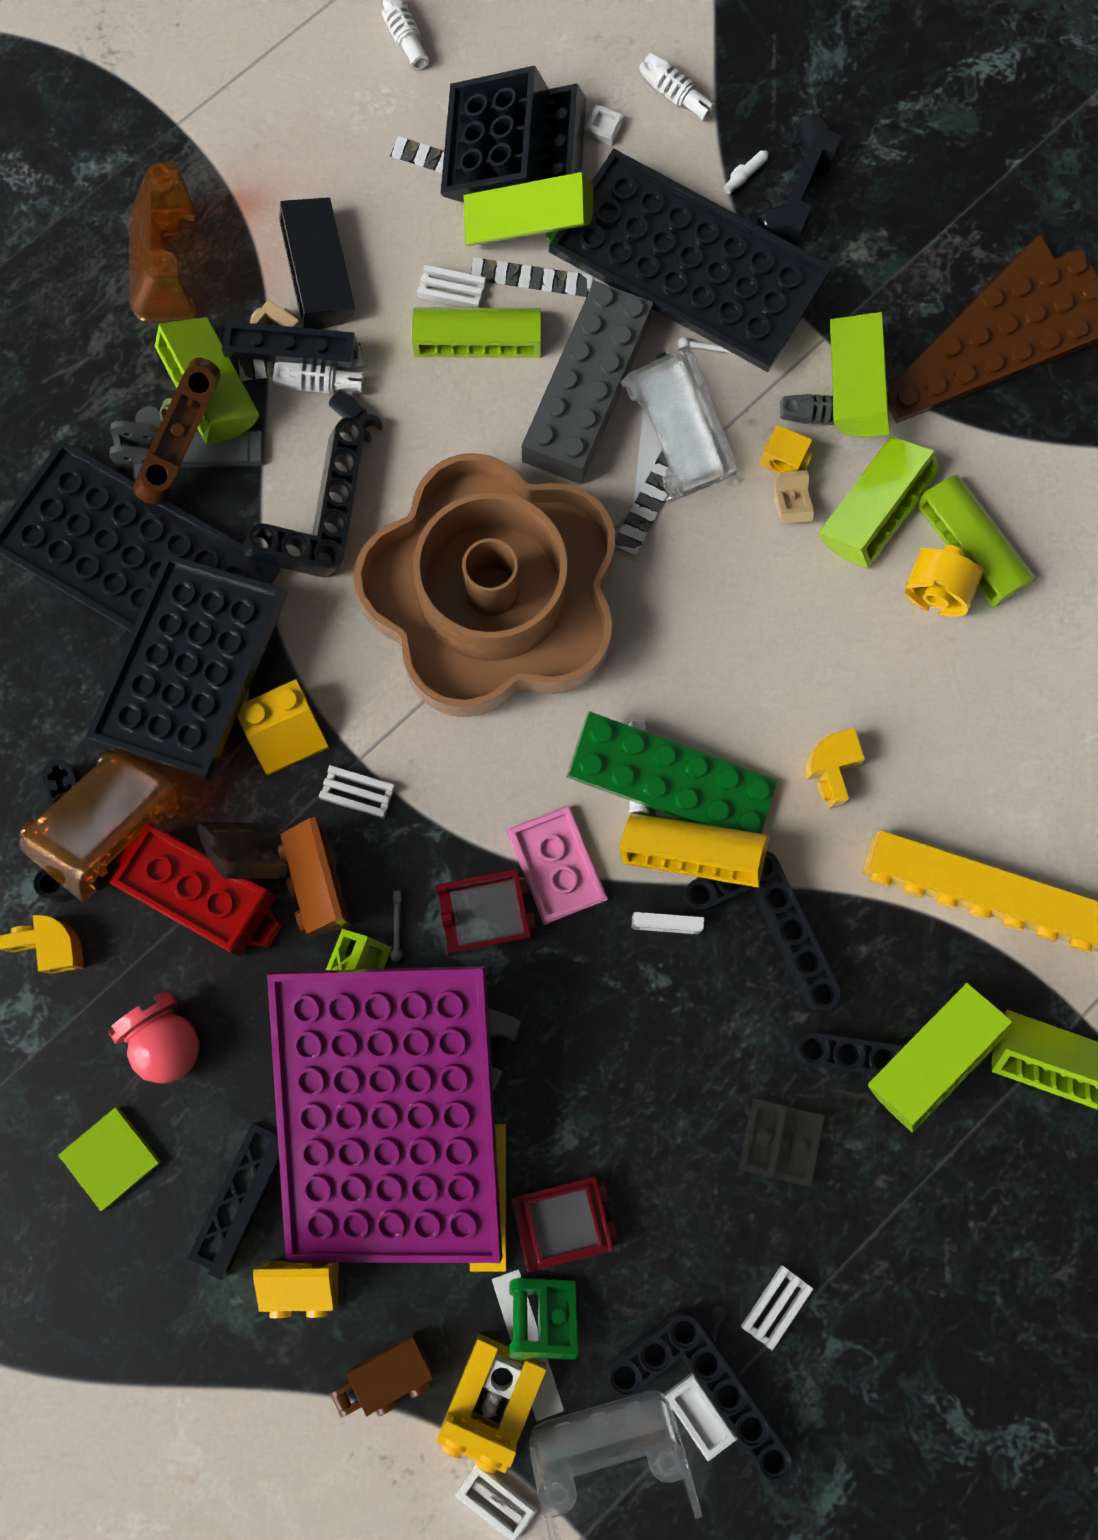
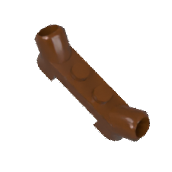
[133,358,221,505]

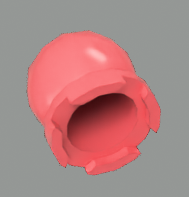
[108,991,200,1084]

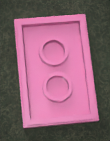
[506,805,608,926]

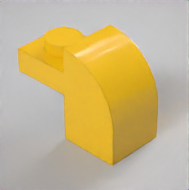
[805,728,865,809]
[0,915,84,974]

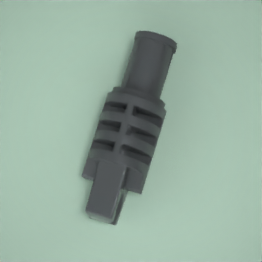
[780,394,835,425]

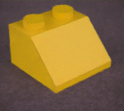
[237,679,329,776]
[253,1261,339,1318]

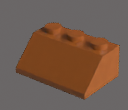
[278,816,351,937]

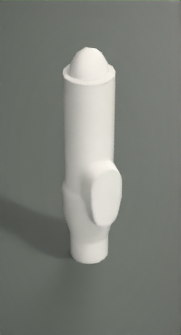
[723,150,769,194]

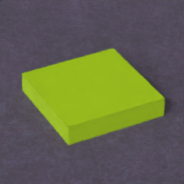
[58,1107,162,1212]

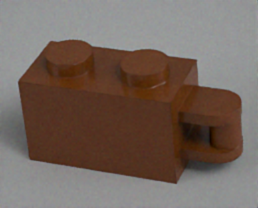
[329,1332,436,1418]

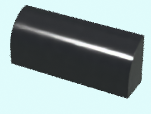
[279,197,355,329]

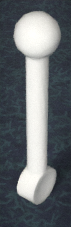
[678,337,739,357]

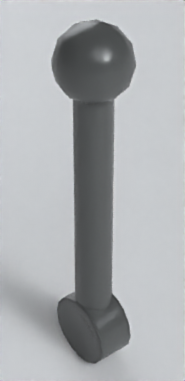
[390,890,404,962]

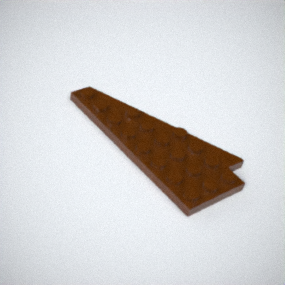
[887,235,1098,424]

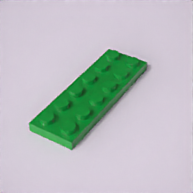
[566,711,778,834]

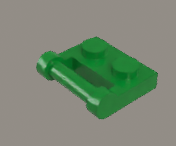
[509,1278,578,1360]

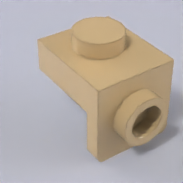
[249,299,301,328]
[773,470,814,524]

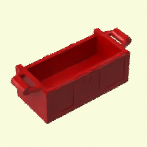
[109,822,283,957]

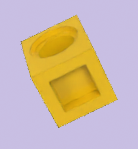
[759,424,813,473]

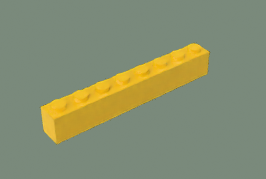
[862,830,1098,953]

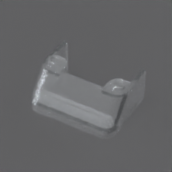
[621,346,737,504]
[529,1390,703,1540]

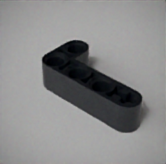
[33,760,108,903]

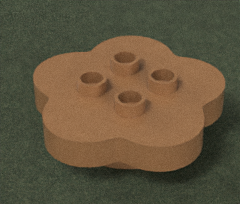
[354,453,615,717]

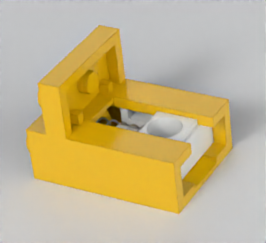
[436,1333,546,1474]

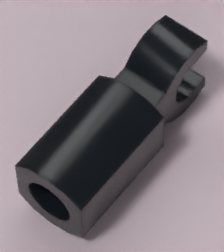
[329,389,383,442]

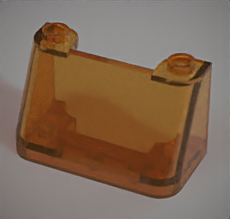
[129,161,195,321]
[19,749,183,903]

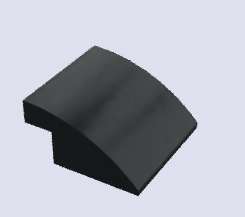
[440,65,586,203]

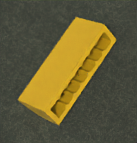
[619,813,770,888]

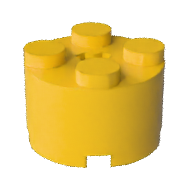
[904,545,984,617]

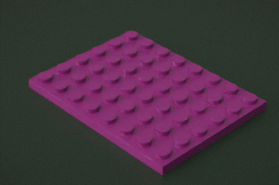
[267,966,503,1263]

